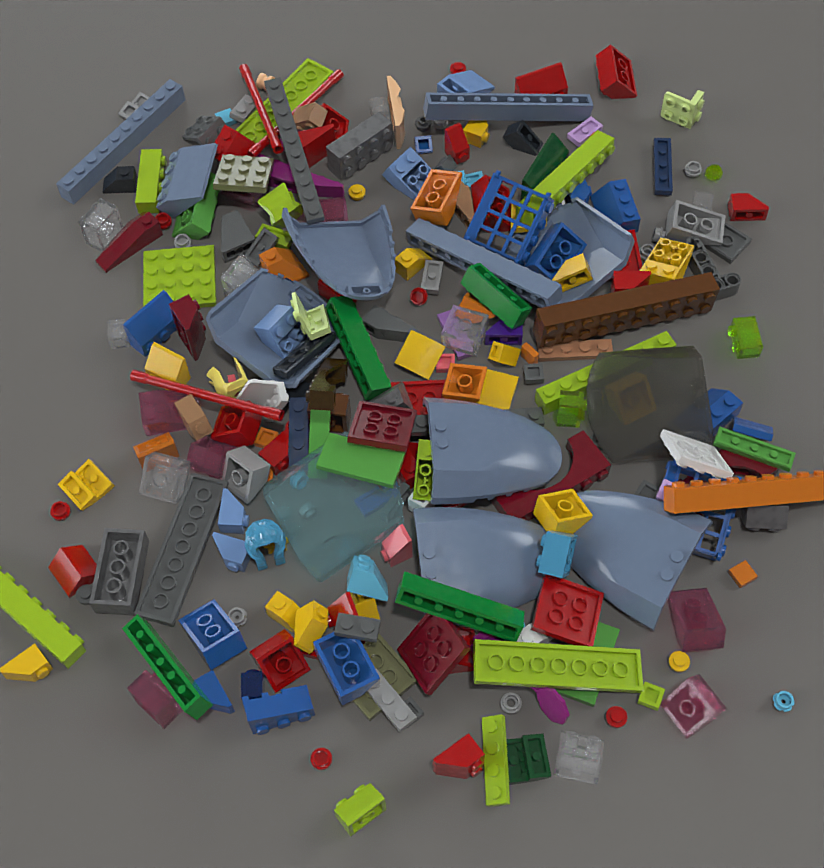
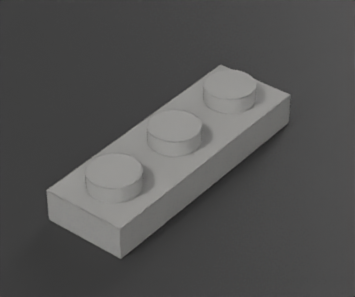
[367,668,417,732]

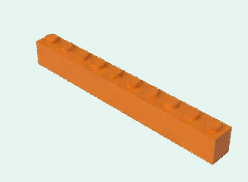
[664,470,824,514]

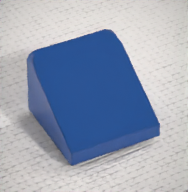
[414,135,433,154]

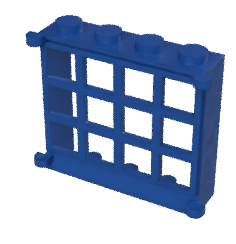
[464,170,554,266]
[662,459,742,562]

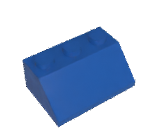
[590,179,641,233]
[524,222,587,280]
[123,290,176,357]
[672,388,743,443]
[313,632,380,705]

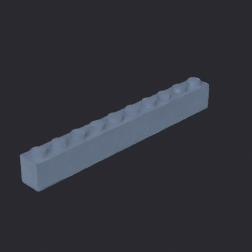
[56,79,186,205]
[423,92,593,121]
[406,218,563,307]

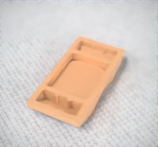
[387,76,405,149]

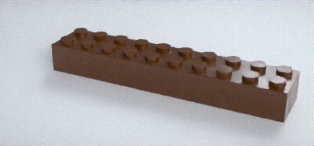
[533,272,720,348]

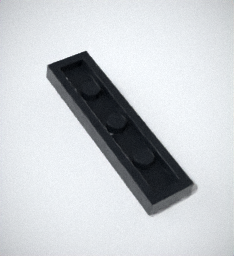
[273,331,337,379]

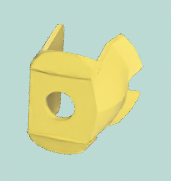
[207,358,248,398]

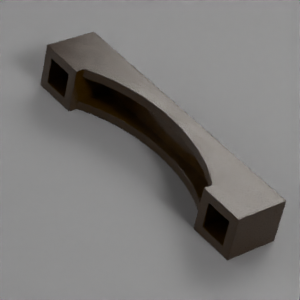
[306,358,348,411]

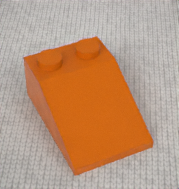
[410,169,462,226]

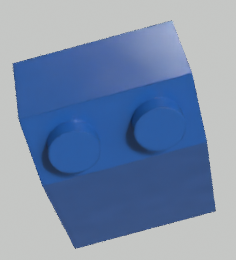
[178,599,247,670]

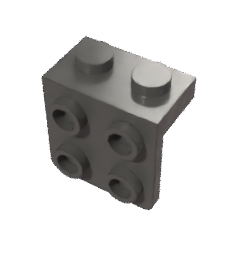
[182,115,226,145]

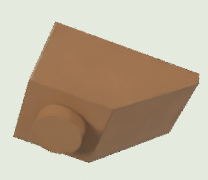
[174,394,213,441]

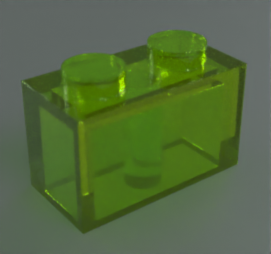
[728,316,763,359]
[557,390,587,428]

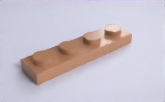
[537,339,613,362]

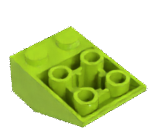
[413,439,433,501]

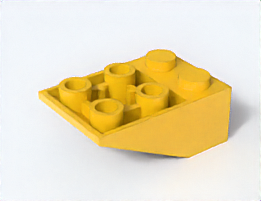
[640,237,694,285]

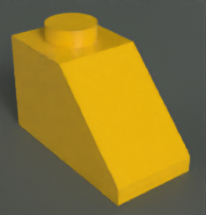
[463,120,490,148]
[395,248,432,281]
[552,253,593,292]
[265,591,300,634]
[350,592,380,619]
[294,600,328,654]
[0,643,53,682]

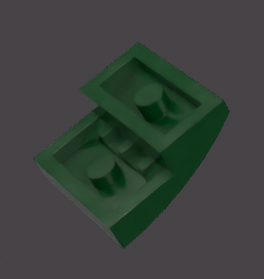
[506,733,551,785]

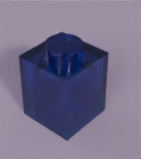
[241,669,265,700]

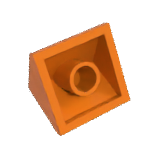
[442,363,487,403]
[133,432,179,471]

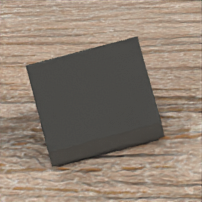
[434,154,457,171]

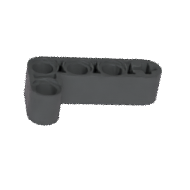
[685,236,741,301]

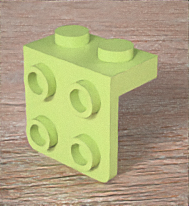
[661,90,705,129]
[290,292,331,341]

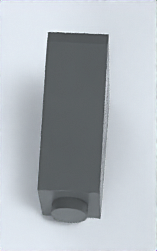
[221,210,255,263]

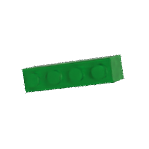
[460,263,532,329]

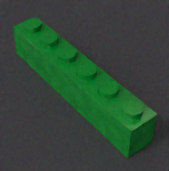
[325,296,391,400]
[395,571,525,642]
[122,614,213,720]

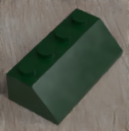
[520,132,569,201]

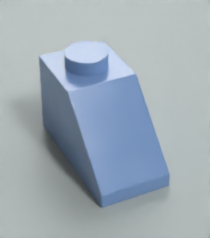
[218,488,249,534]
[212,532,251,572]

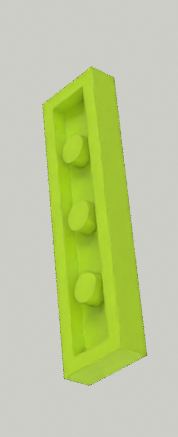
[482,714,510,807]

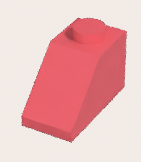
[380,524,413,567]

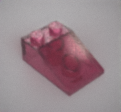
[139,390,201,436]
[668,588,726,652]

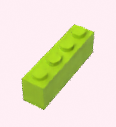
[135,149,167,214]

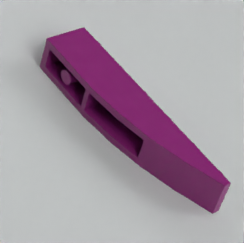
[257,154,345,198]

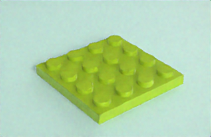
[143,245,217,308]

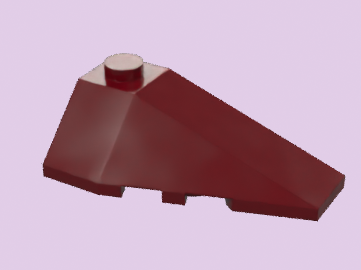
[95,212,163,273]

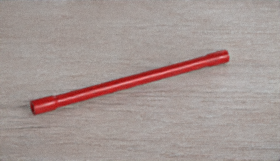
[239,64,283,154]
[246,69,344,157]
[130,370,284,422]

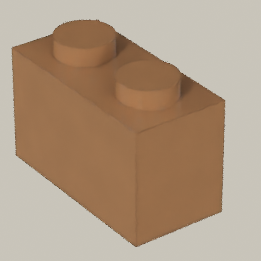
[293,102,328,132]

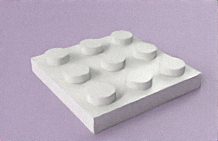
[660,429,734,479]

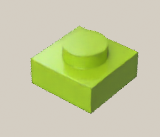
[637,682,665,711]

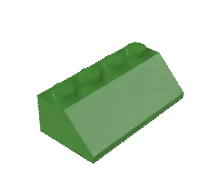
[172,172,220,240]

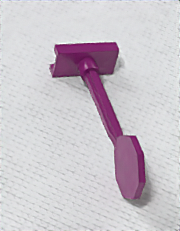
[470,631,570,725]

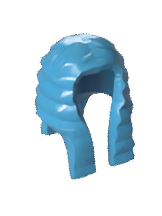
[244,519,286,571]

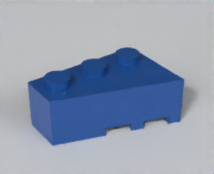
[242,685,315,735]

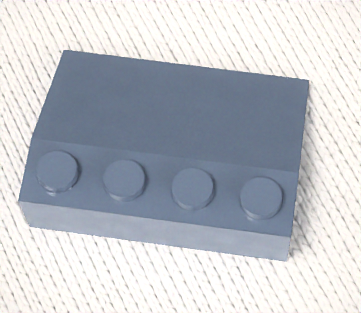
[156,143,218,218]

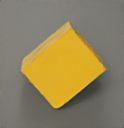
[488,341,521,367]

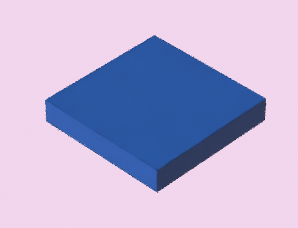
[733,417,774,441]

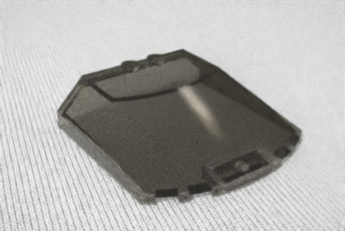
[586,346,714,463]

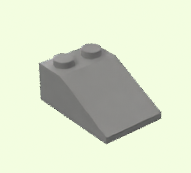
[665,200,726,245]

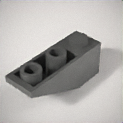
[362,305,419,342]

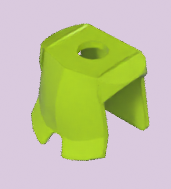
[258,183,303,229]

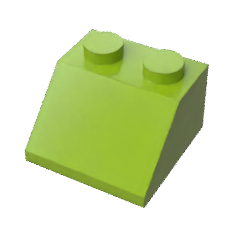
[334,783,387,837]

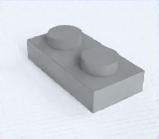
[229,94,256,123]
[421,260,443,295]

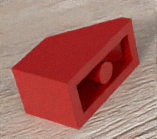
[445,122,470,164]
[728,193,769,221]
[258,429,289,476]

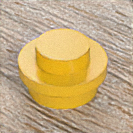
[348,184,366,201]
[668,651,690,672]

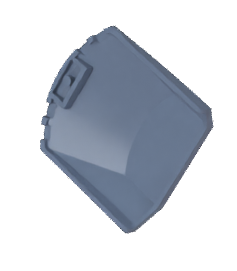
[505,197,635,304]
[206,268,340,388]

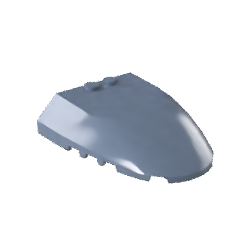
[282,205,396,300]
[422,397,562,504]
[571,490,712,631]
[413,507,547,626]

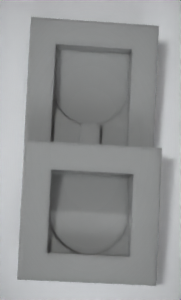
[118,92,150,119]

